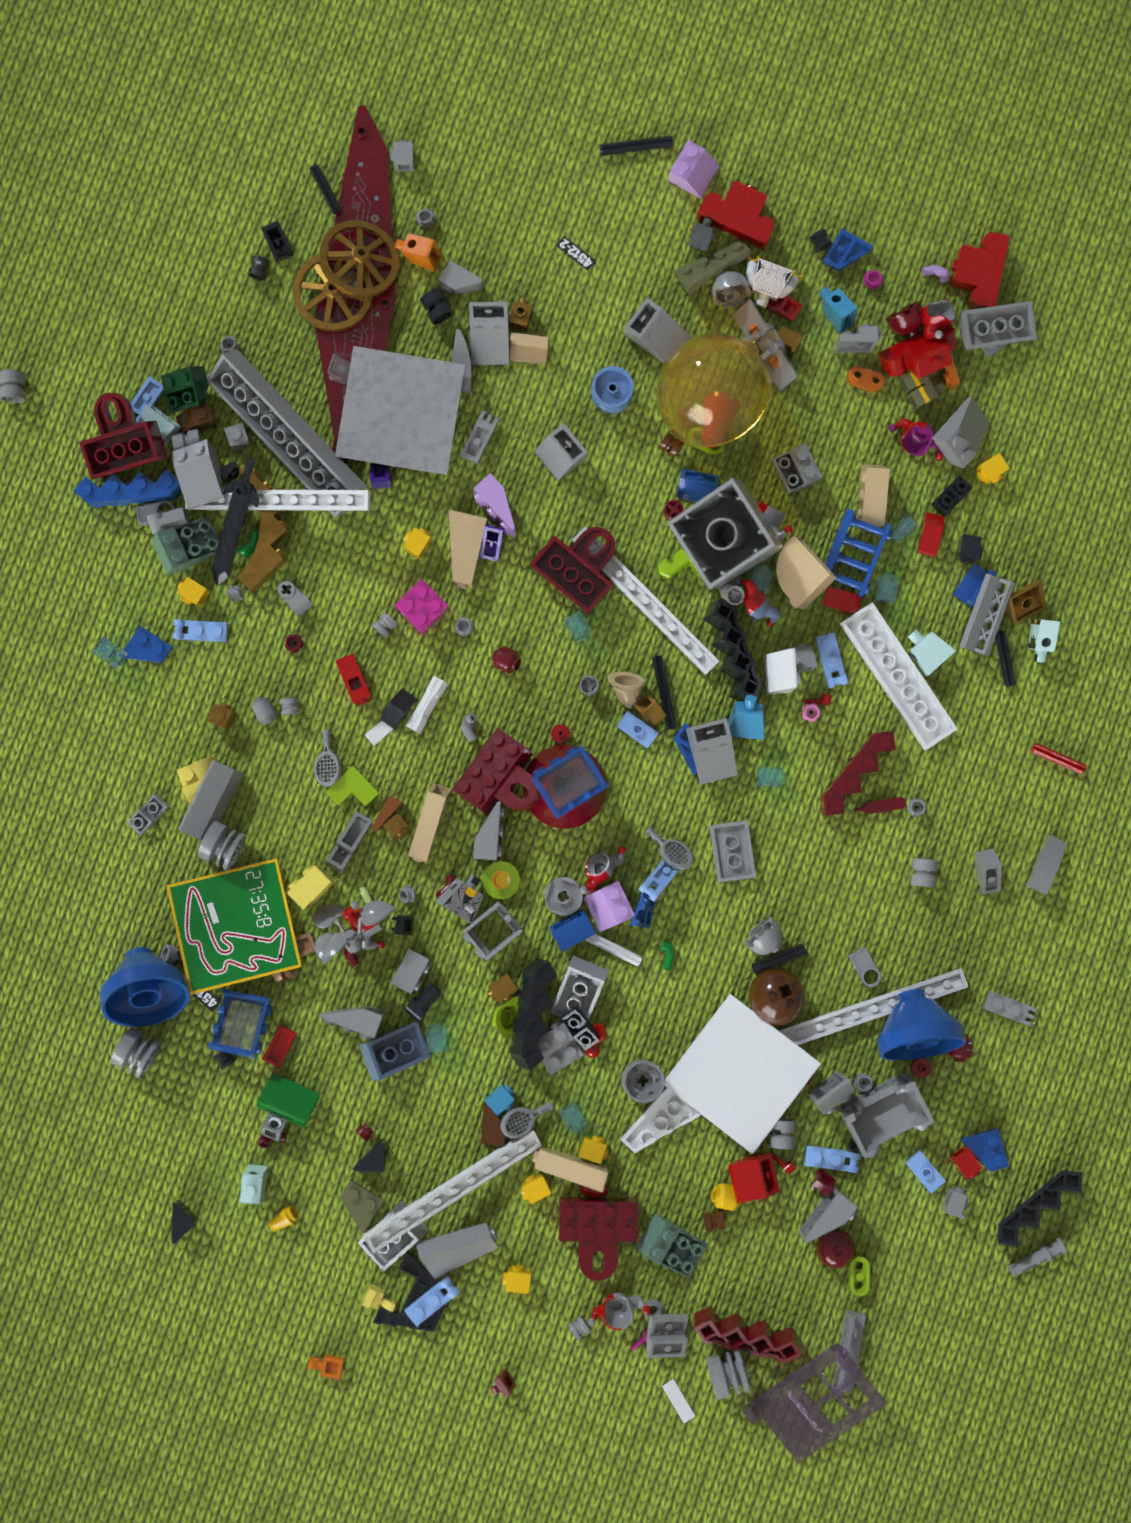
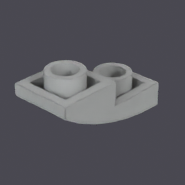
[127,793,170,836]

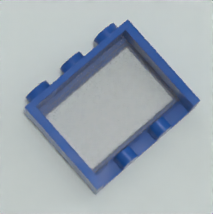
[531,746,608,819]
[208,989,273,1059]

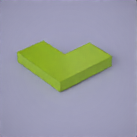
[325,766,380,807]

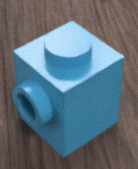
[484,1083,515,1116]

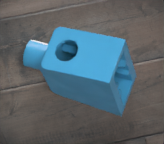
[819,287,857,334]
[728,695,764,740]

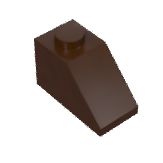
[176,403,218,435]
[481,1102,509,1146]

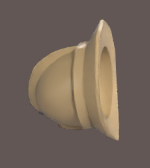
[607,672,646,708]

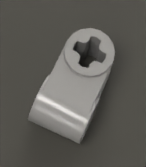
[278,581,314,617]

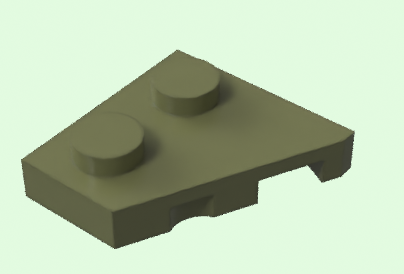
[340,1179,384,1233]

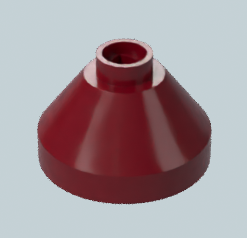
[523,745,607,829]

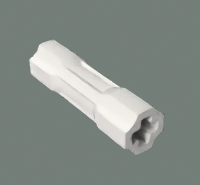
[406,676,448,734]

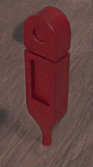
[854,797,906,814]

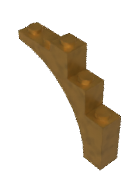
[237,465,289,594]

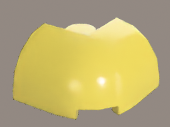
[177,757,217,804]

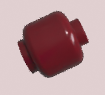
[492,646,521,674]
[948,1034,974,1062]

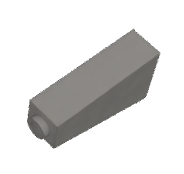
[415,1223,498,1279]

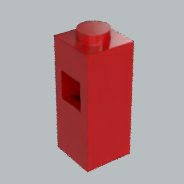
[335,653,373,706]

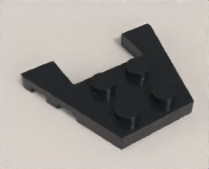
[373,1251,448,1331]

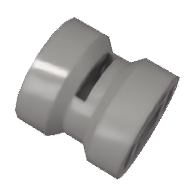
[720,583,745,605]
[372,612,398,638]
[579,676,599,696]

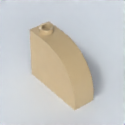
[777,535,837,610]

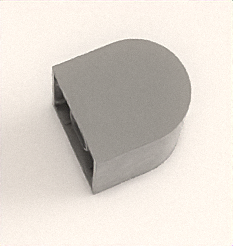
[668,478,783,589]

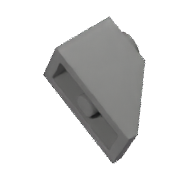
[439,261,484,295]
[794,643,817,672]
[975,848,1002,895]

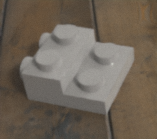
[833,324,881,353]
[535,1021,584,1075]

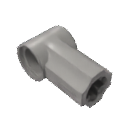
[146,507,188,534]

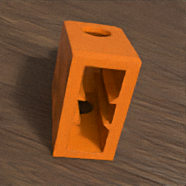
[395,234,442,272]

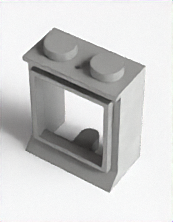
[463,900,524,961]

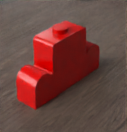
[696,181,774,250]
[950,232,1010,310]
[878,325,957,379]

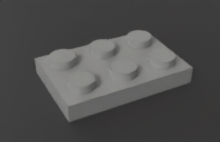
[709,820,756,883]

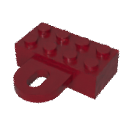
[79,392,168,480]
[530,527,616,616]
[452,728,539,816]
[559,1197,638,1281]

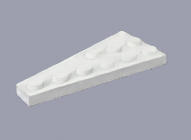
[620,1087,702,1153]

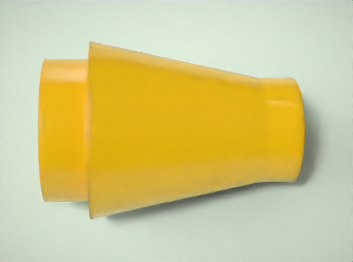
[269,1206,299,1232]

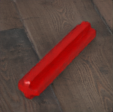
[1031,743,1086,774]

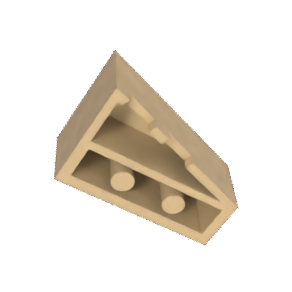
[856,464,890,527]

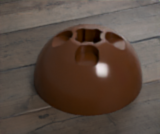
[749,968,805,1026]

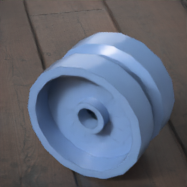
[591,366,634,414]

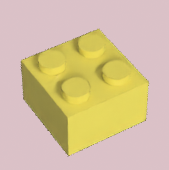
[287,865,336,910]

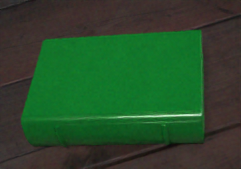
[256,1073,320,1128]

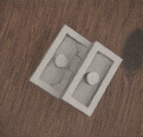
[647,1314,689,1358]

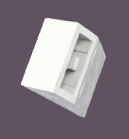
[764,648,800,694]

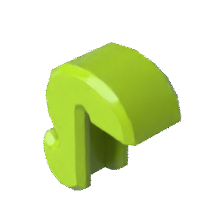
[658,549,701,580]

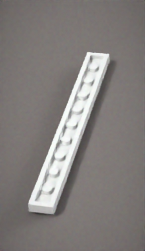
[185,490,371,511]
[572,527,719,675]
[779,968,968,1045]
[363,1129,542,1253]

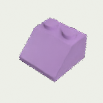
[668,140,719,199]
[583,881,634,932]

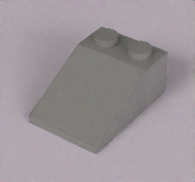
[932,396,989,468]
[172,439,224,510]
[550,956,609,1020]
[807,1071,855,1115]
[798,1187,858,1243]
[357,1200,429,1272]

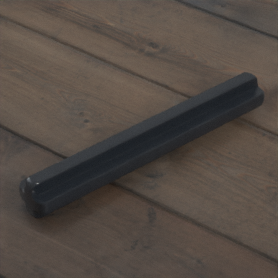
[599,135,673,156]
[652,655,677,730]

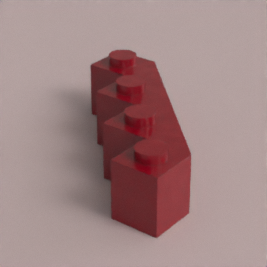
[820,731,896,816]
[694,1306,802,1363]

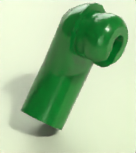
[238,531,259,557]
[660,941,675,970]

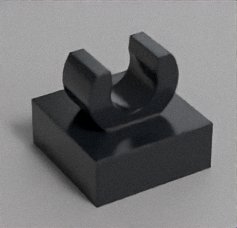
[391,915,414,935]

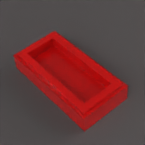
[262,1025,298,1068]

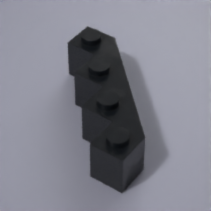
[703,598,762,702]
[509,959,558,1071]
[998,1170,1082,1248]

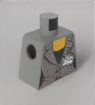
[436,874,483,924]

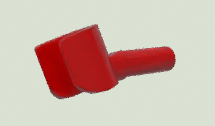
[804,694,832,706]
[772,1153,796,1173]

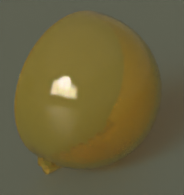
[656,333,772,447]

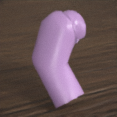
[922,265,950,283]

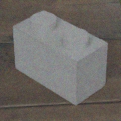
[391,948,432,994]

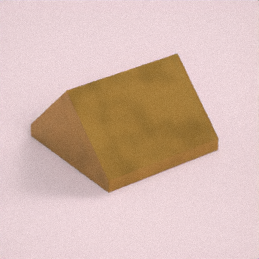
[1005,578,1047,626]

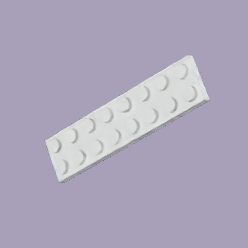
[840,602,957,751]

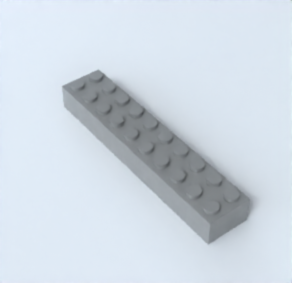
[207,349,367,518]

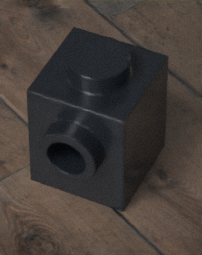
[955,534,983,564]

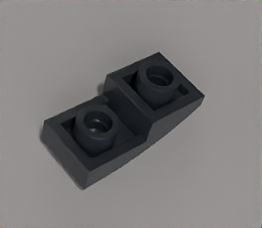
[220,462,240,483]
[931,475,973,517]
[561,1006,600,1051]

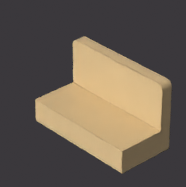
[509,333,549,365]

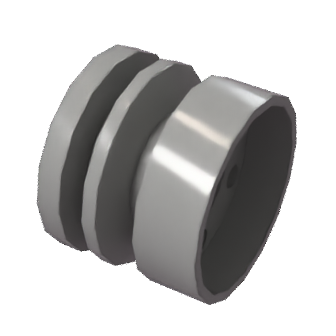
[197,821,246,871]
[110,1027,162,1079]
[621,1060,665,1103]
[706,1351,750,1400]

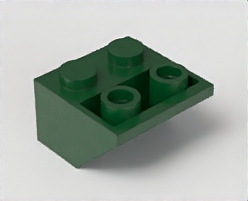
[161,366,209,414]

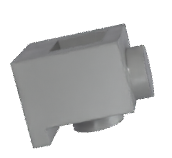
[941,1186,969,1219]

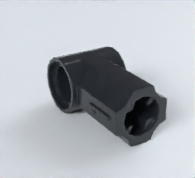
[404,982,442,1022]

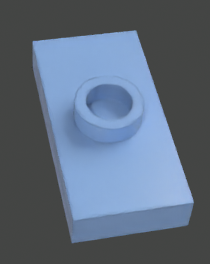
[616,711,659,749]
[905,1150,946,1194]

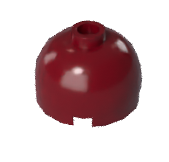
[886,301,923,337]
[815,1228,855,1269]

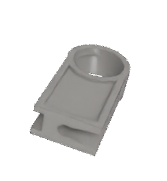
[135,501,176,527]
[848,947,881,987]

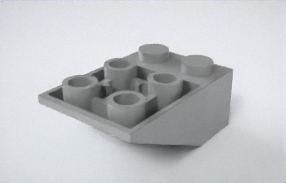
[624,298,692,367]
[469,301,509,365]
[686,718,737,785]
[473,801,505,860]
[319,1005,386,1039]

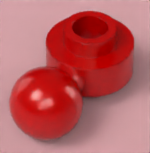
[585,1023,607,1058]

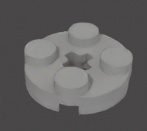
[544,877,583,916]

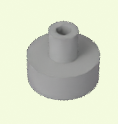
[160,944,181,965]

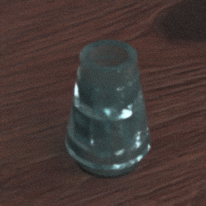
[890,515,918,543]

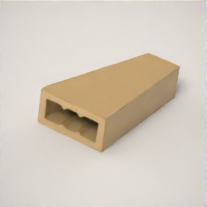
[449,510,488,590]
[408,783,451,862]
[532,1147,608,1192]

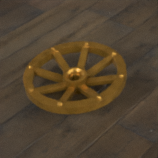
[319,220,399,298]
[293,254,373,332]

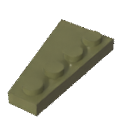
[674,241,751,295]

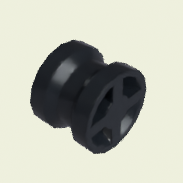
[809,229,832,253]
[213,1052,238,1070]

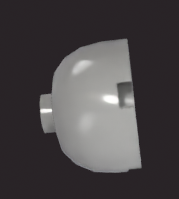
[712,271,751,308]
[744,916,783,955]

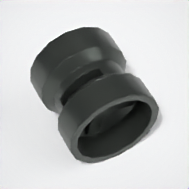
[247,255,271,281]

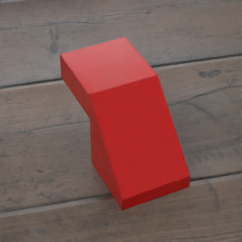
[917,512,944,557]

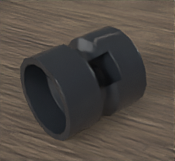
[420,288,454,325]

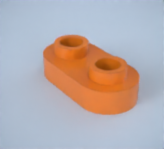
[847,366,885,392]

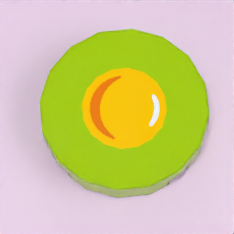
[482,861,520,899]

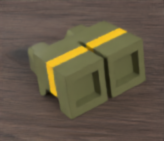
[898,372,945,412]

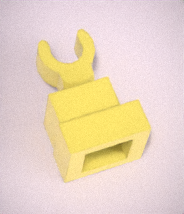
[362,1283,396,1312]

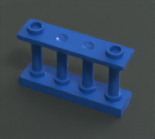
[825,509,892,597]

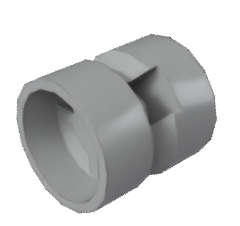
[0,370,26,403]
[172,428,203,451]
[910,858,938,888]
[769,1118,795,1149]

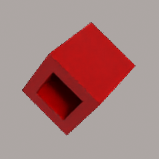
[949,1146,983,1179]

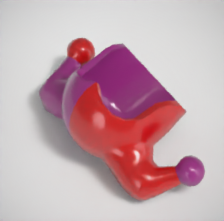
[889,418,943,461]

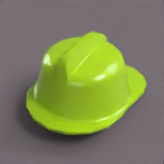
[492,996,519,1036]

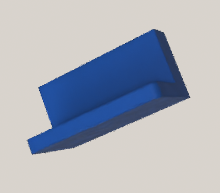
[677,468,719,502]
[953,564,997,607]
[549,909,595,951]

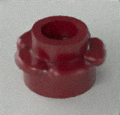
[285,634,304,653]
[356,1123,373,1141]

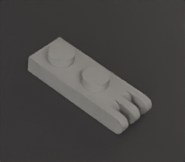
[460,410,500,464]
[982,990,1038,1027]

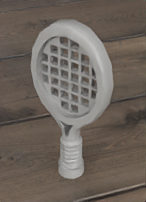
[314,730,341,787]
[645,826,693,870]
[501,1101,554,1138]

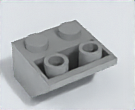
[534,423,588,481]
[771,443,822,494]

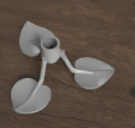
[313,900,395,964]

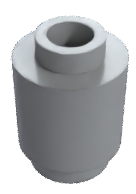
[251,696,277,726]

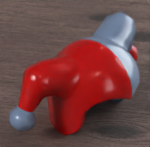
[734,578,781,627]

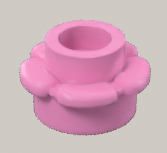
[802,703,821,722]

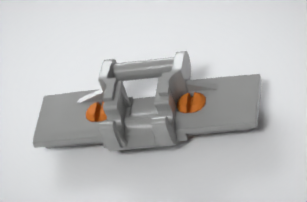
[733,299,798,391]

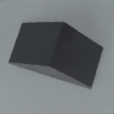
[261,220,293,263]
[380,688,418,730]
[353,1138,386,1172]
[171,1200,200,1244]

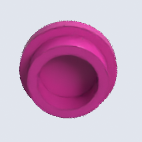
[864,270,883,290]

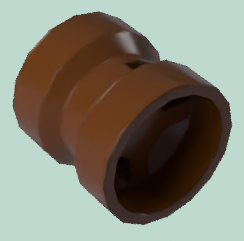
[658,432,684,459]
[702,1209,726,1233]

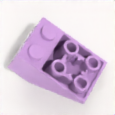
[473,473,516,537]

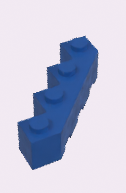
[73,470,182,508]

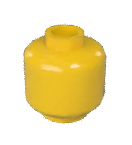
[711,1183,740,1211]

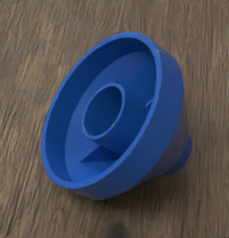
[100,947,190,1027]
[877,989,966,1061]

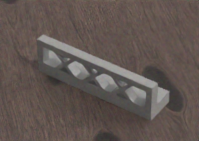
[959,574,1015,656]
[832,1310,866,1396]

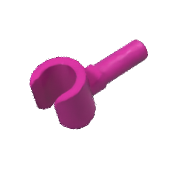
[630,1328,648,1351]

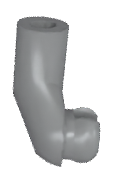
[461,713,477,743]

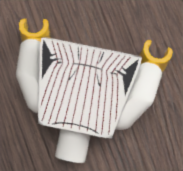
[746,255,804,308]

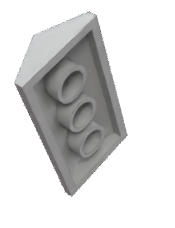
[960,301,1037,350]
[178,760,243,840]

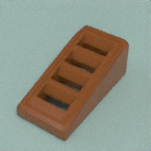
[371,796,403,832]

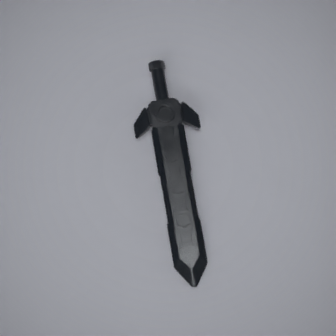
[211,457,260,585]

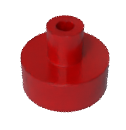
[551,724,570,744]
[910,1058,931,1078]

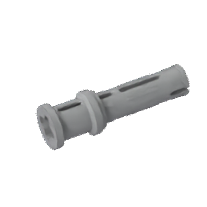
[1007,1237,1068,1277]

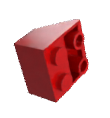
[728,1153,780,1203]

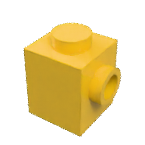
[976,453,1010,484]
[402,527,432,560]
[177,577,210,607]
[578,1135,609,1164]
[520,1173,552,1204]
[502,1265,531,1294]

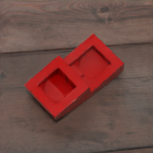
[765,295,803,322]
[822,586,862,615]

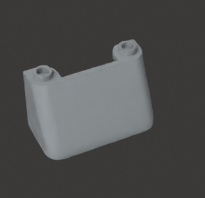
[838,1073,935,1158]

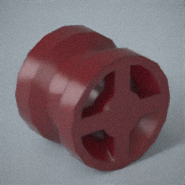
[664,500,684,521]

